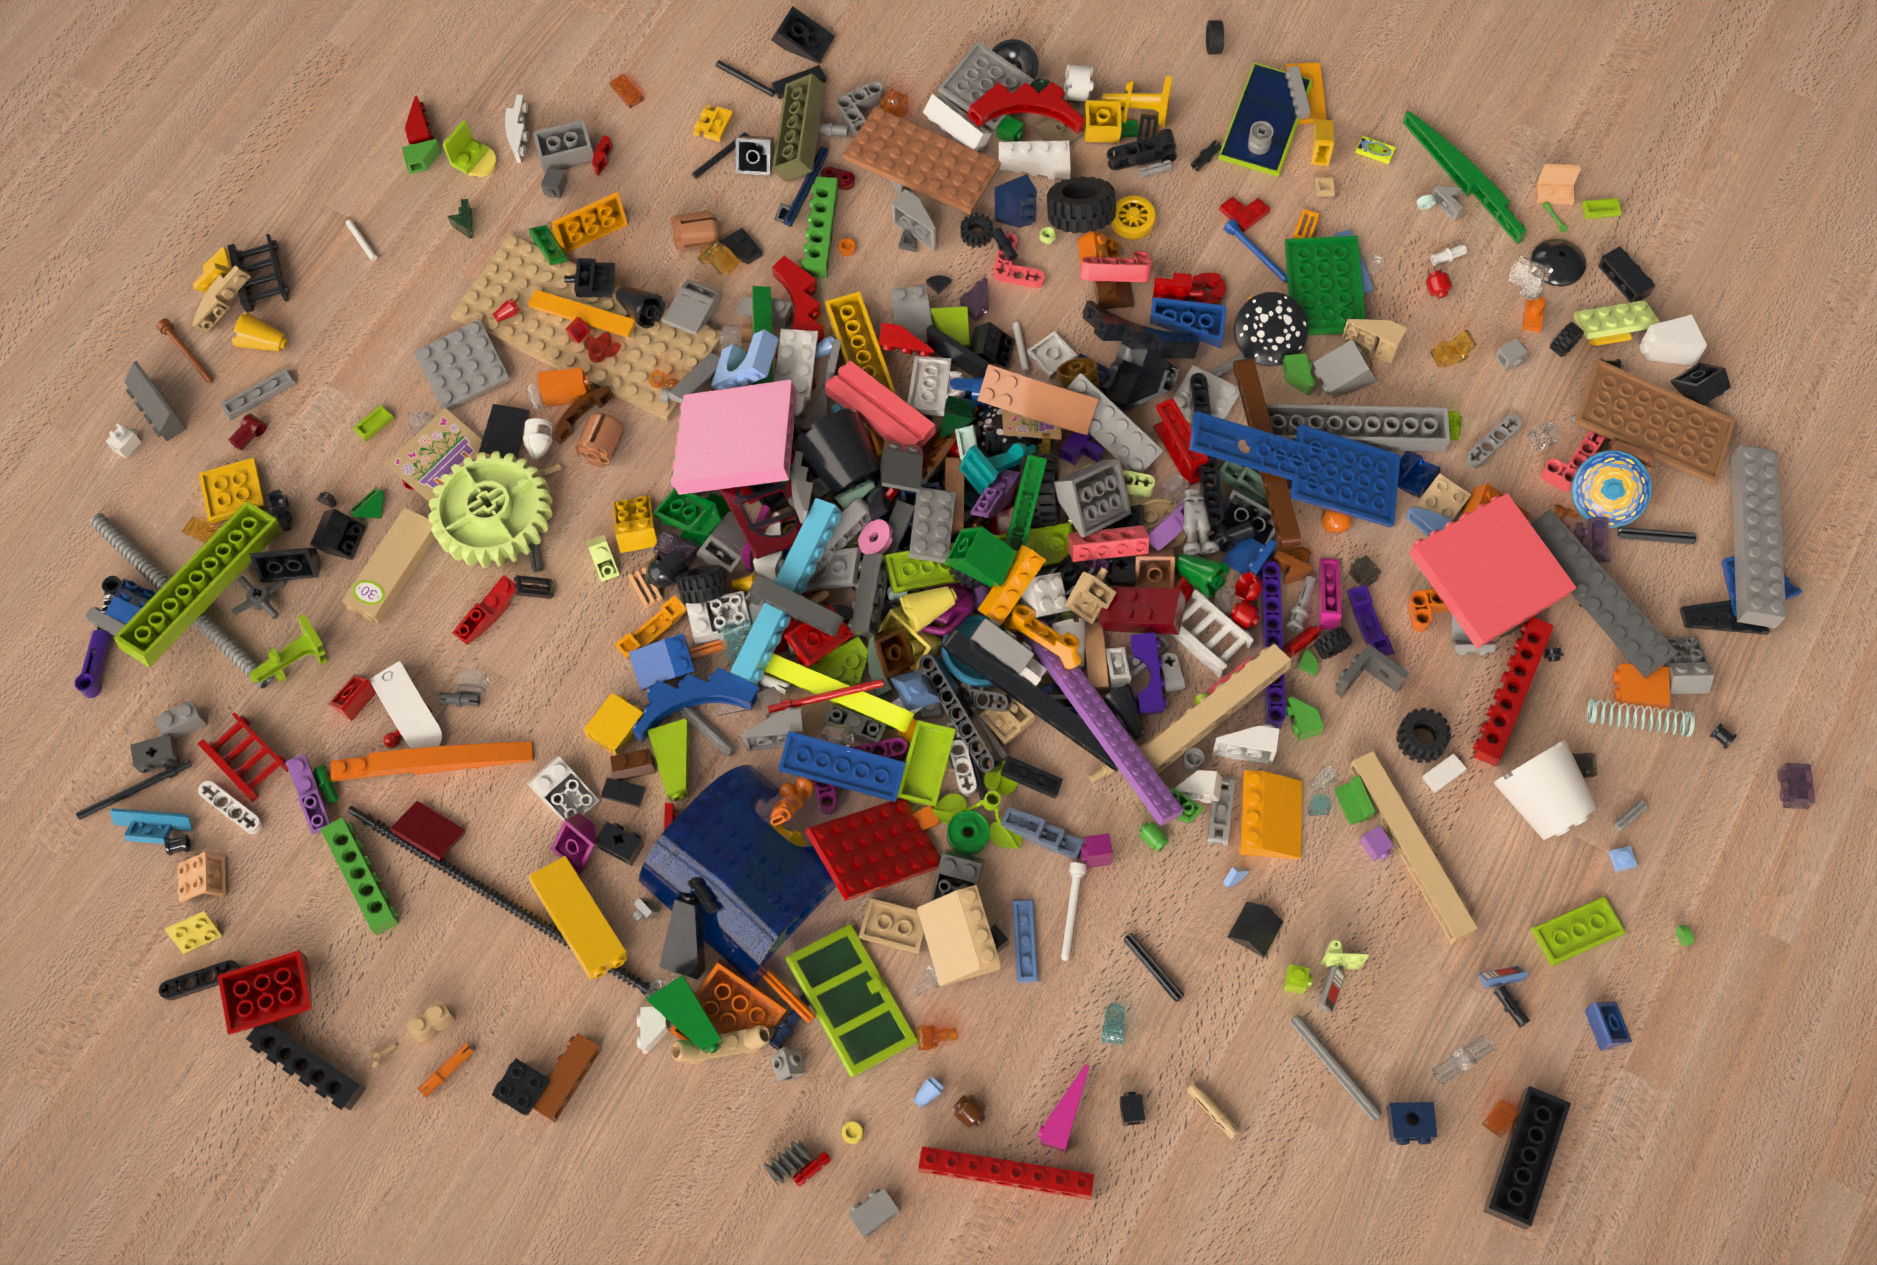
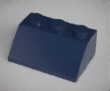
[994,174,1037,228]

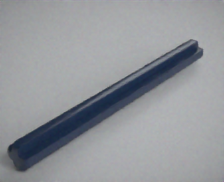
[784,146,829,227]

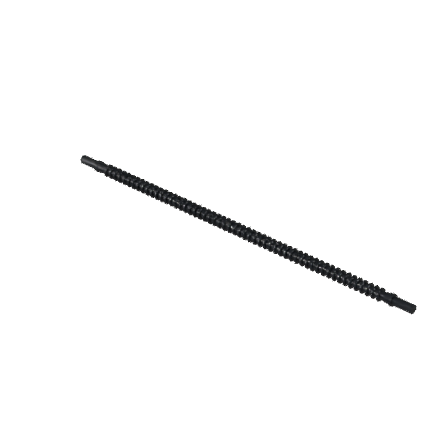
[347,806,658,996]

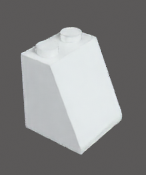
[1640,314,1707,366]

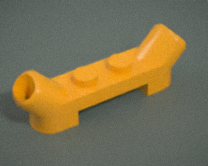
[1003,605,1083,669]

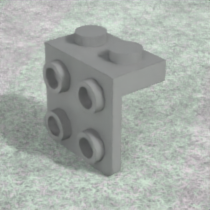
[1450,615,1495,655]

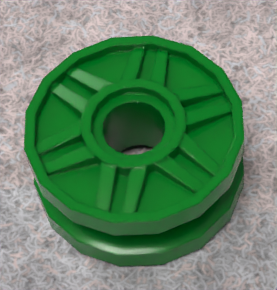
[946,810,990,855]

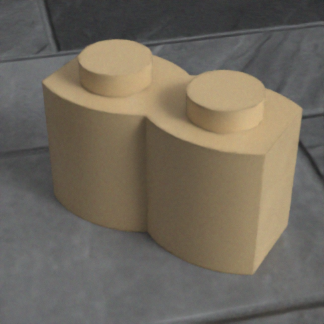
[406,1001,455,1043]

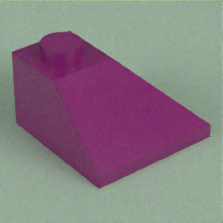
[550,813,597,874]

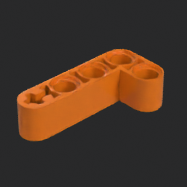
[1407,589,1450,632]

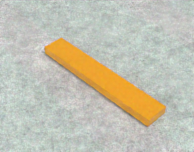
[528,289,636,338]

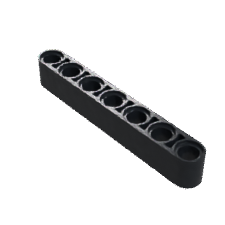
[919,654,1002,772]

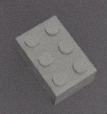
[533,120,594,173]
[969,618,1034,674]

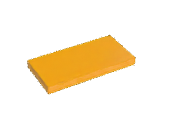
[1285,62,1327,124]

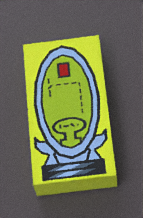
[1355,136,1396,164]

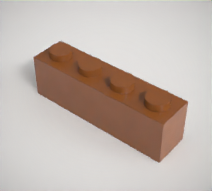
[533,1033,602,1123]

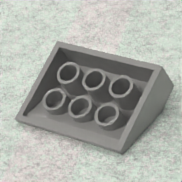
[1054,459,1131,537]

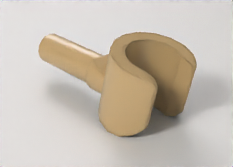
[367,1043,396,1068]

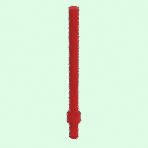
[768,679,885,713]

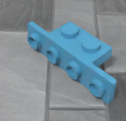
[110,808,193,844]

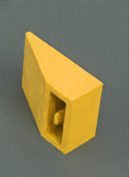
[613,496,658,553]

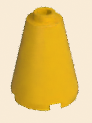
[232,312,288,352]

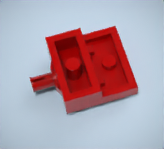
[1152,273,1203,301]

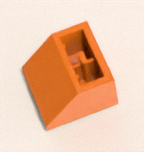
[1077,231,1119,266]

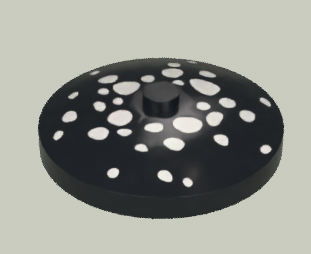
[1234,292,1308,367]
[969,404,1038,454]

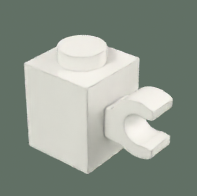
[106,423,141,459]

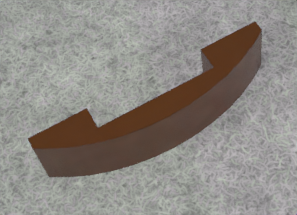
[554,385,614,444]

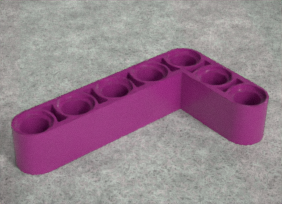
[814,738,908,815]

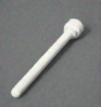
[1061,862,1086,961]

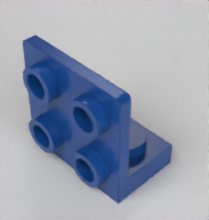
[1222,538,1277,577]

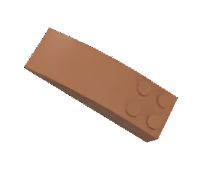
[977,364,1099,435]

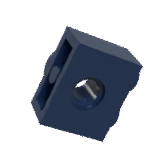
[1387,1102,1437,1145]

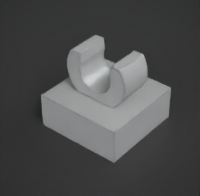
[632,898,660,922]

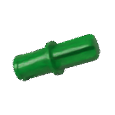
[313,765,339,804]

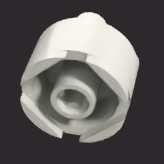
[1064,65,1093,102]

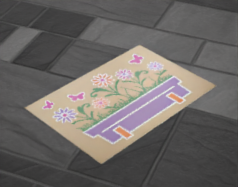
[1002,382,1062,440]
[385,408,482,502]

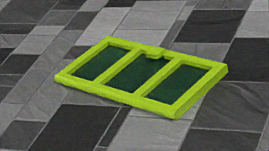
[785,924,918,1078]

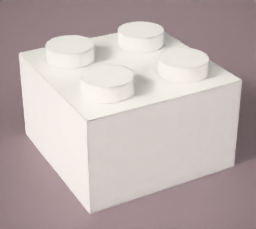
[1020,572,1069,618]

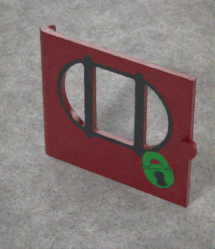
[720,453,811,559]

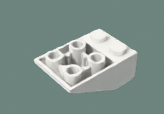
[686,591,751,646]
[526,756,600,822]

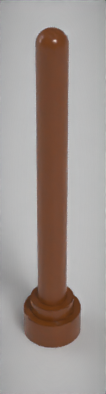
[156,318,213,383]

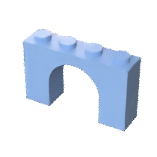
[711,329,779,390]

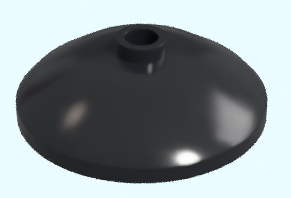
[992,39,1039,80]
[1530,239,1586,287]

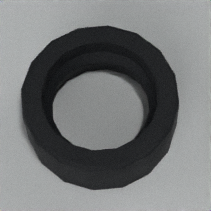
[1206,20,1224,55]

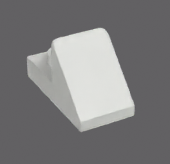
[1019,658,1047,686]

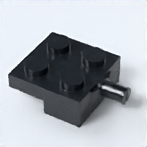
[564,258,616,298]

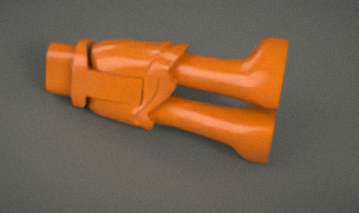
[770,777,815,826]

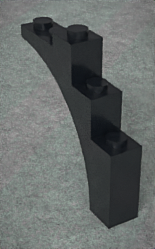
[1082,301,1200,359]

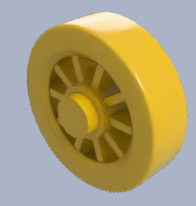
[1111,195,1156,240]

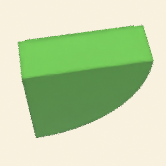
[1298,649,1318,676]

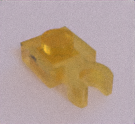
[1038,433,1050,454]

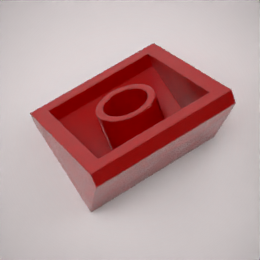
[329,675,376,721]

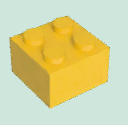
[1084,100,1122,143]

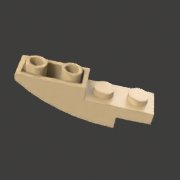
[192,265,251,334]

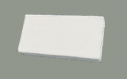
[1422,754,1467,793]

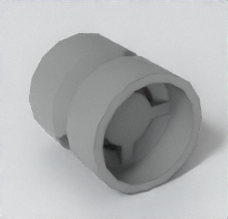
[1248,121,1274,155]

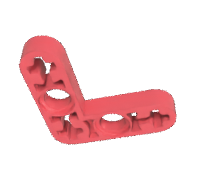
[993,233,1045,288]

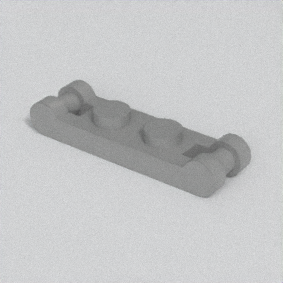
[1207,775,1236,847]

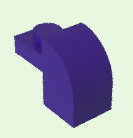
[1059,432,1104,466]

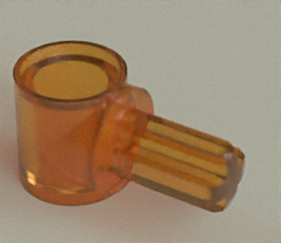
[916,1025,958,1050]

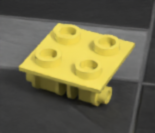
[165,911,222,954]

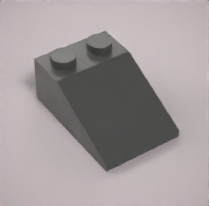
[880,441,923,493]

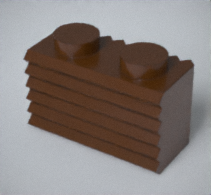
[610,748,656,781]

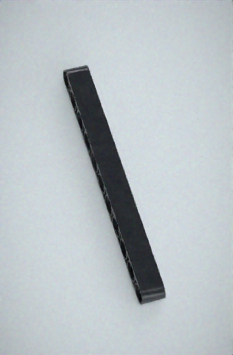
[941,629,1119,771]

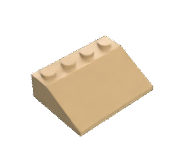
[917,885,1000,987]

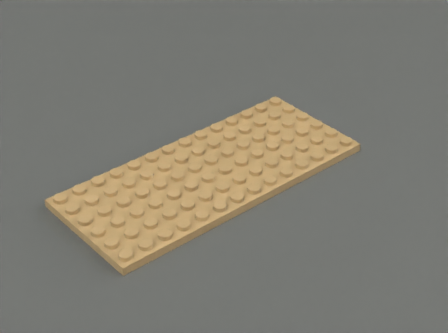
[451,234,724,421]

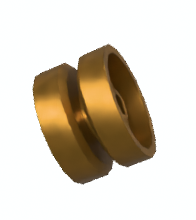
[1057,358,1101,389]

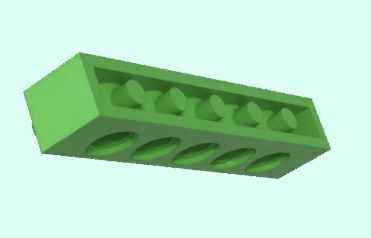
[802,177,838,278]
[320,817,398,936]

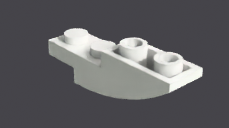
[505,94,529,163]

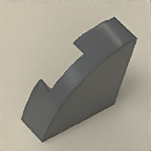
[899,231,917,252]

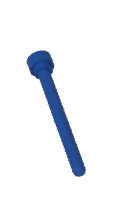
[1223,219,1287,283]

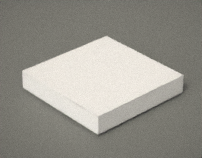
[1026,331,1078,379]

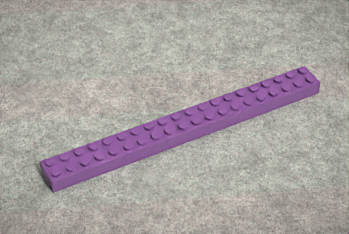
[1021,619,1184,826]

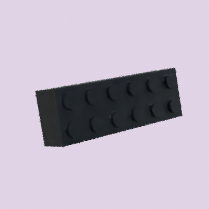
[1483,1086,1571,1230]

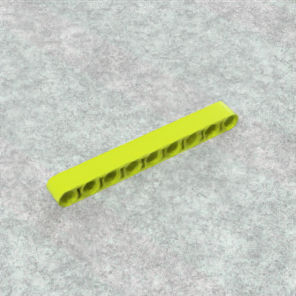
[764,654,914,732]

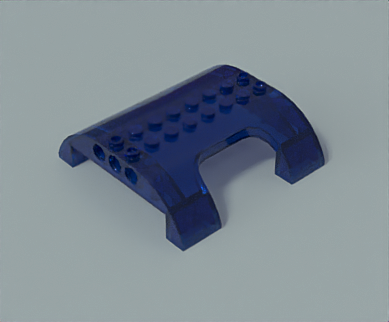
[639,765,837,986]

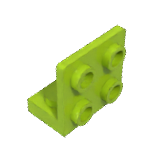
[443,120,489,175]

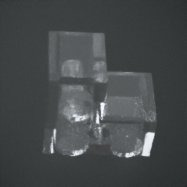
[1507,255,1553,300]

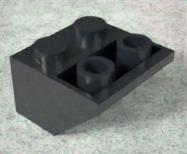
[969,322,1015,368]
[310,508,367,560]

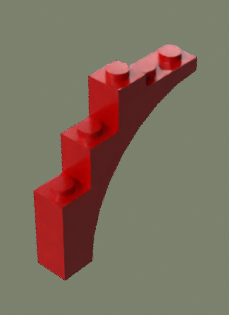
[967,82,1086,134]
[772,255,825,364]

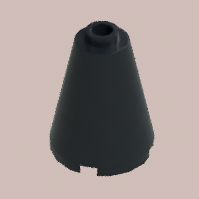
[615,285,665,329]
[1102,684,1145,741]

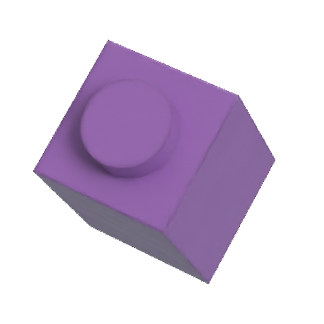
[1360,825,1394,861]

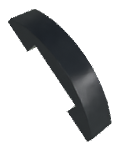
[868,478,891,521]

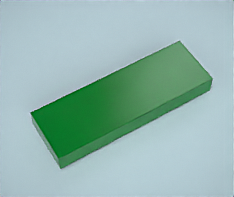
[529,225,567,265]

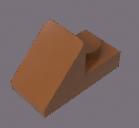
[1273,550,1313,585]

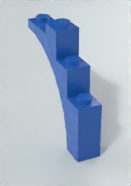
[633,667,761,742]

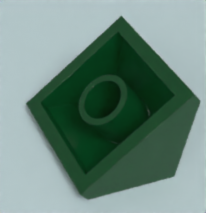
[940,395,976,439]

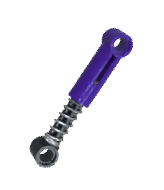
[75,576,122,698]

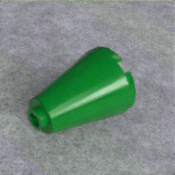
[1174,553,1229,599]

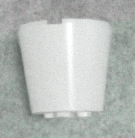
[1493,740,1597,840]

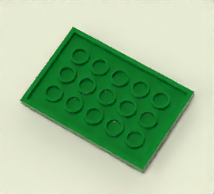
[1284,236,1366,335]

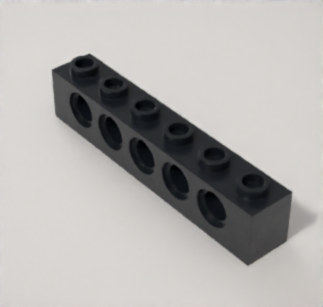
[246,1023,366,1110]

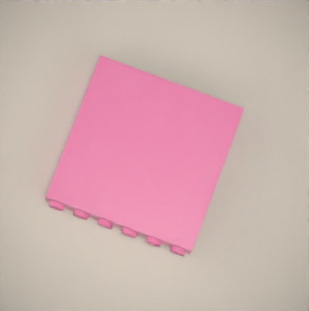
[671,380,797,494]

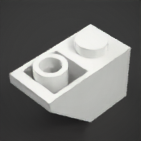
[1176,770,1223,803]
[637,1007,669,1054]

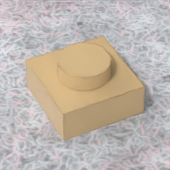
[1314,177,1335,197]

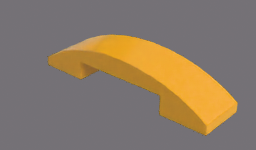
[614,595,687,659]

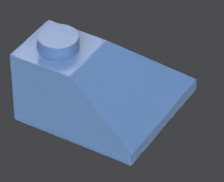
[891,669,940,711]

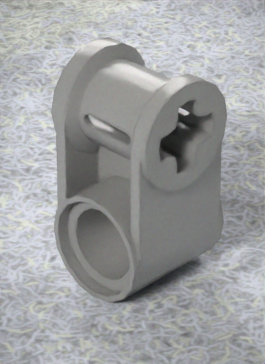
[1160,653,1185,693]

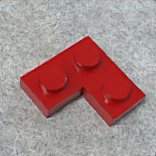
[1219,196,1271,232]

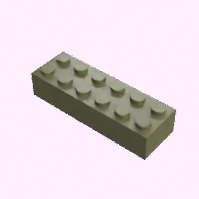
[772,73,825,181]

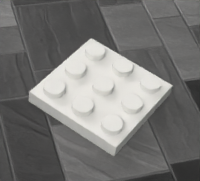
[1173,365,1240,424]

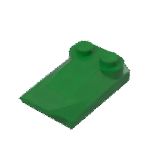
[652,488,721,536]

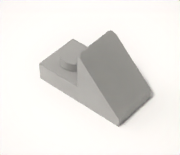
[1432,185,1463,222]

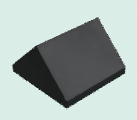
[1227,902,1283,958]

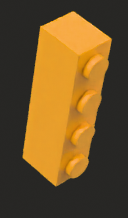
[978,545,1046,625]

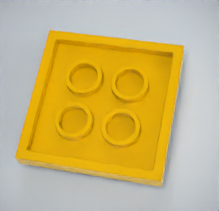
[198,457,266,524]

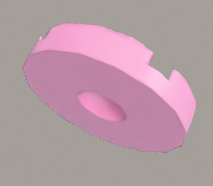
[858,519,893,555]

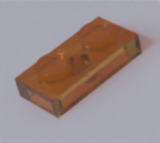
[610,74,644,108]

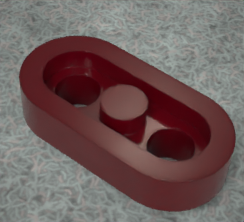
[821,167,855,190]

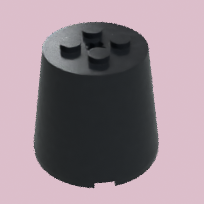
[792,409,881,503]

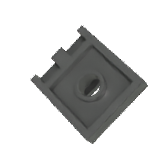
[1335,644,1409,698]

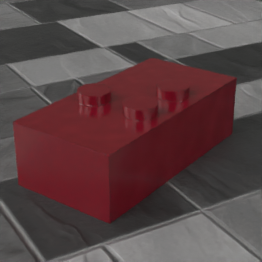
[1098,586,1186,635]

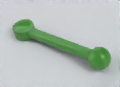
[1543,202,1567,233]

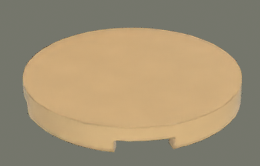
[1142,498,1187,550]

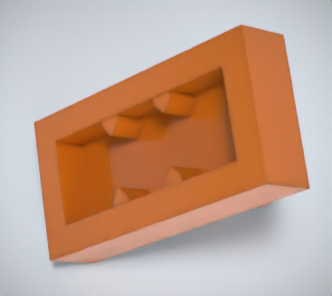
[1522,295,1546,333]

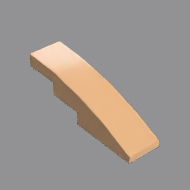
[1085,622,1109,690]

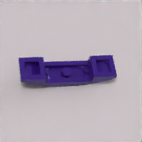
[1347,585,1394,656]

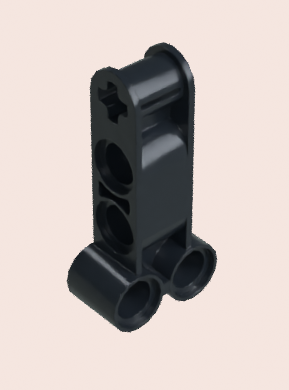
[1107,129,1177,170]

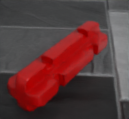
[793,1151,831,1187]

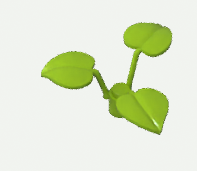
[933,761,1022,849]

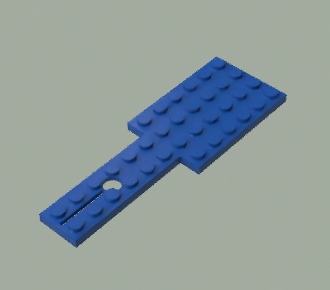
[1189,411,1401,527]

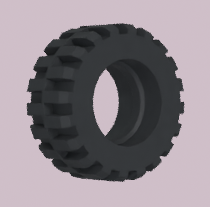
[1047,176,1116,233]
[1020,454,1060,528]

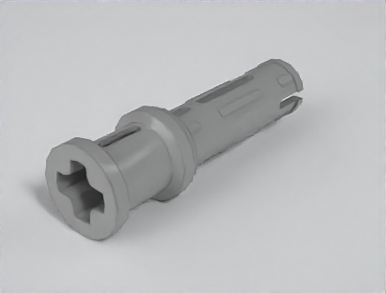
[1286,576,1318,633]

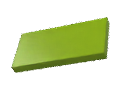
[1531,896,1626,967]

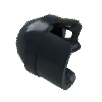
[645,549,690,588]

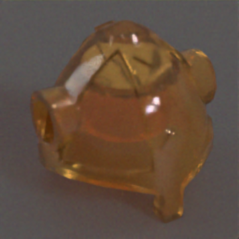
[879,89,908,118]

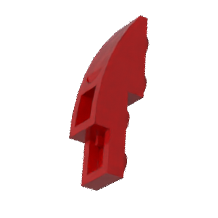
[452,575,517,645]

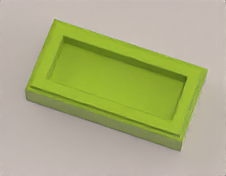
[1581,198,1622,219]
[353,405,394,442]

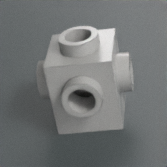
[771,1047,806,1082]

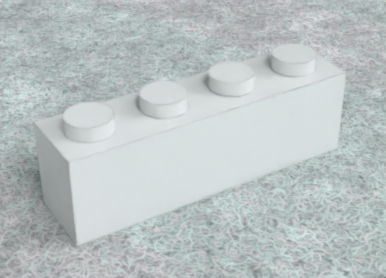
[923,94,992,152]

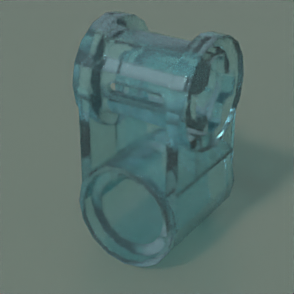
[1101,1004,1124,1047]

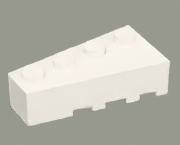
[999,141,1070,180]

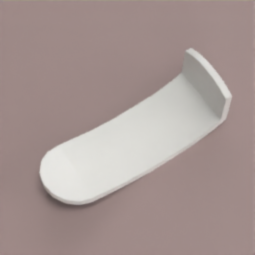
[369,661,442,749]

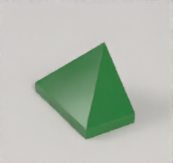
[348,488,383,519]

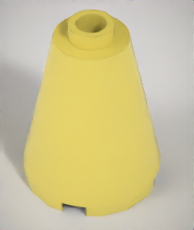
[900,586,957,632]

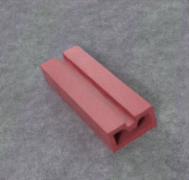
[825,361,936,448]

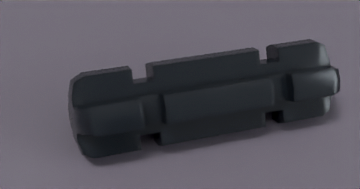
[688,876,718,914]

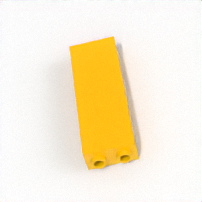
[529,856,627,980]

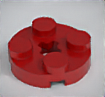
[1191,272,1226,305]

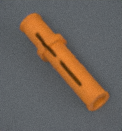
[417,1043,474,1098]

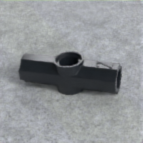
[1197,521,1255,557]

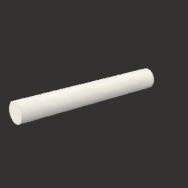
[346,219,378,261]
[1012,322,1030,373]

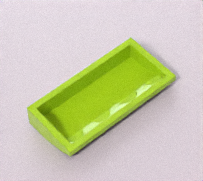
[897,720,956,807]

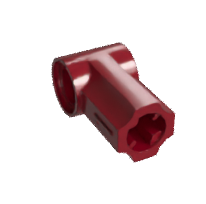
[228,414,267,451]

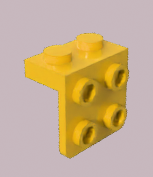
[193,247,232,293]

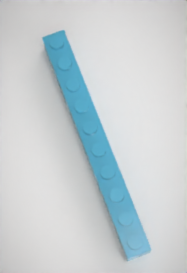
[730,498,842,685]

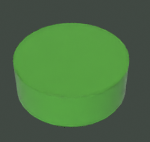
[1676,924,1694,947]

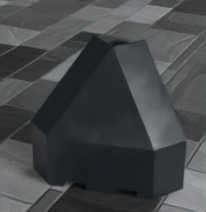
[1100,343,1179,412]

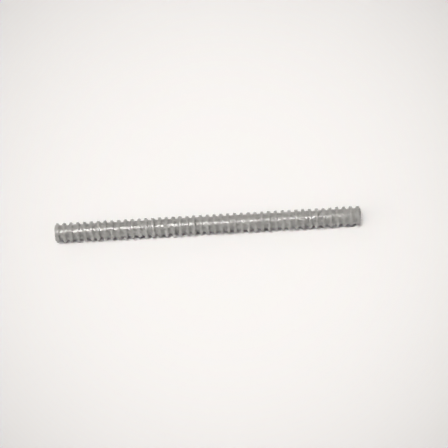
[90,513,273,689]

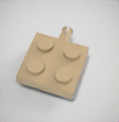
[1064,567,1116,624]
[979,692,1035,746]

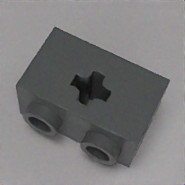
[130,734,180,773]

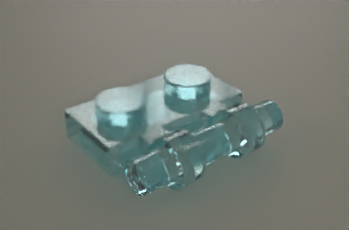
[717,619,753,666]

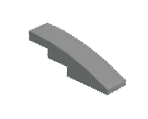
[791,451,813,524]

